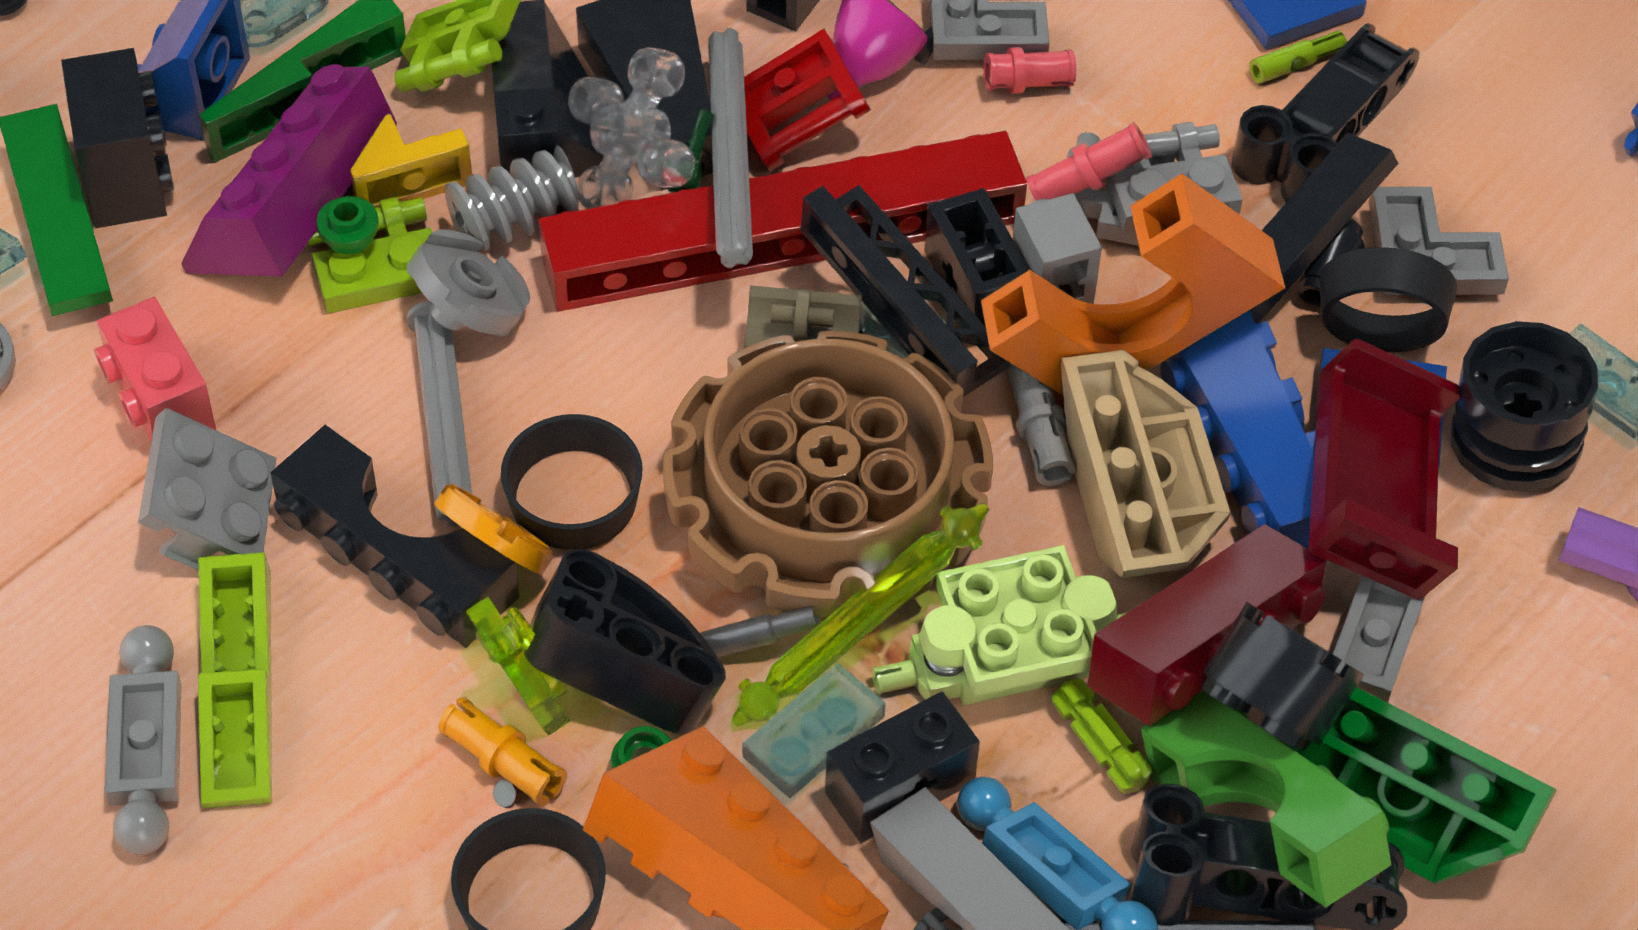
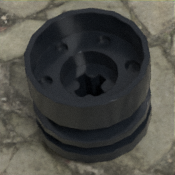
[1451,321,1598,492]

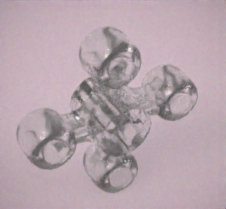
[568,47,695,209]

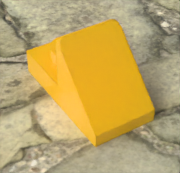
[350,114,472,207]

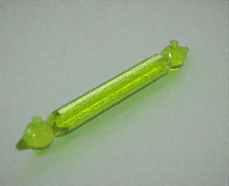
[731,503,989,727]

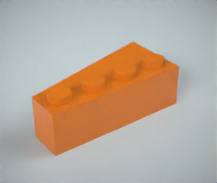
[582,726,890,930]

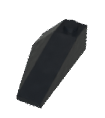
[492,0,620,178]

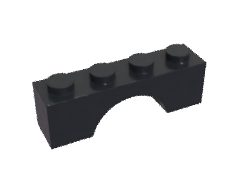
[270,424,519,648]

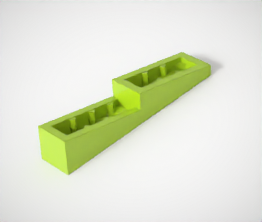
[198,552,272,808]

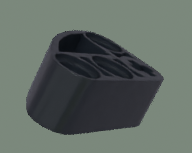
[522,549,726,734]

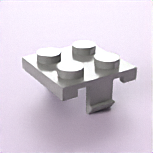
[138,408,277,570]

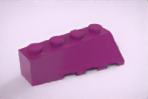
[181,65,397,277]

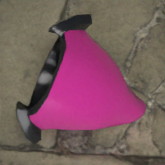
[826,0,933,100]

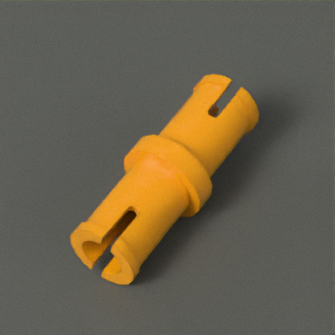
[438,697,567,806]

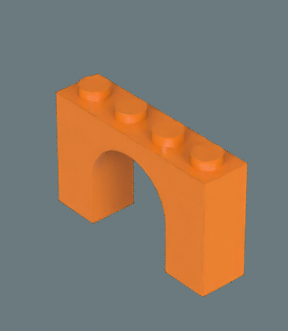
[981,173,1285,396]

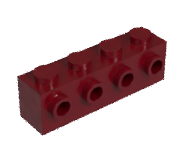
[1088,524,1327,726]

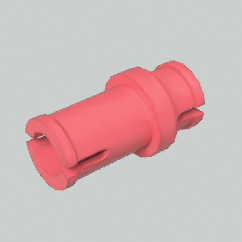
[983,47,1077,94]

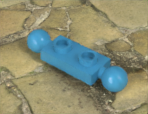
[957,777,1158,930]

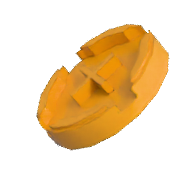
[434,483,554,575]

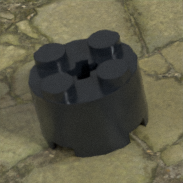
[1201,601,1364,751]

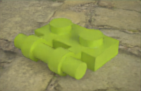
[394,0,521,93]
[308,196,432,314]

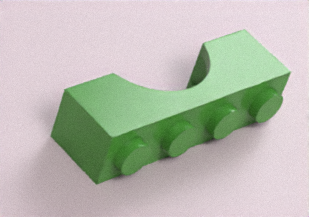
[1141,690,1391,908]

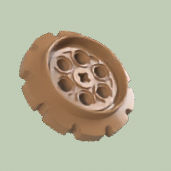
[663,331,993,617]

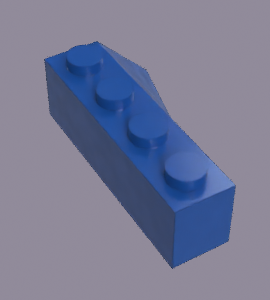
[1160,310,1316,549]

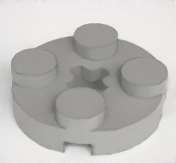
[406,230,530,337]

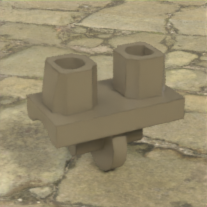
[744,286,862,348]

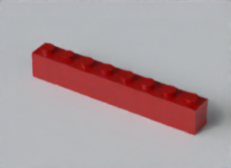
[539,130,1027,312]

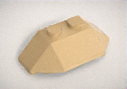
[1061,350,1231,578]

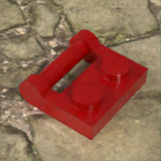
[744,28,871,171]

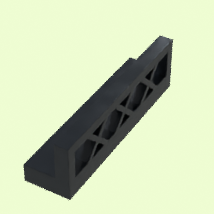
[800,185,1011,397]

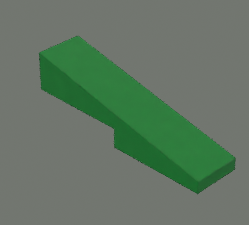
[199,0,406,163]
[0,103,113,317]

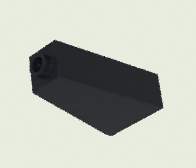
[576,0,713,190]

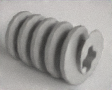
[445,145,579,252]

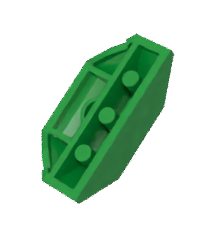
[1290,687,1557,884]

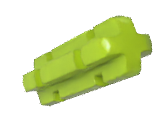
[1051,678,1153,794]

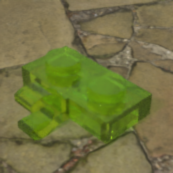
[466,597,571,736]

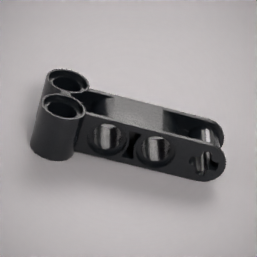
[1232,23,1420,202]
[1129,784,1407,930]

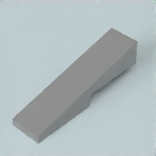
[870,787,1069,930]

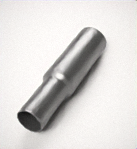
[700,606,820,658]

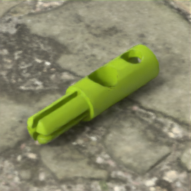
[1249,31,1347,84]

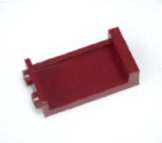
[1308,339,1460,600]

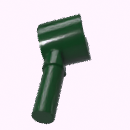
[664,110,714,192]

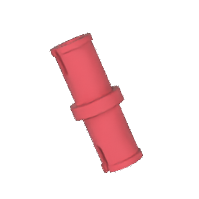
[1026,122,1152,201]

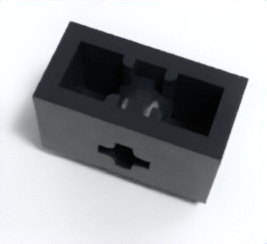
[924,188,1030,327]
[825,691,980,844]

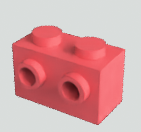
[94,296,216,442]

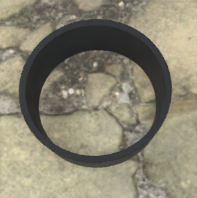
[1319,247,1457,352]
[501,414,643,550]
[451,808,606,930]

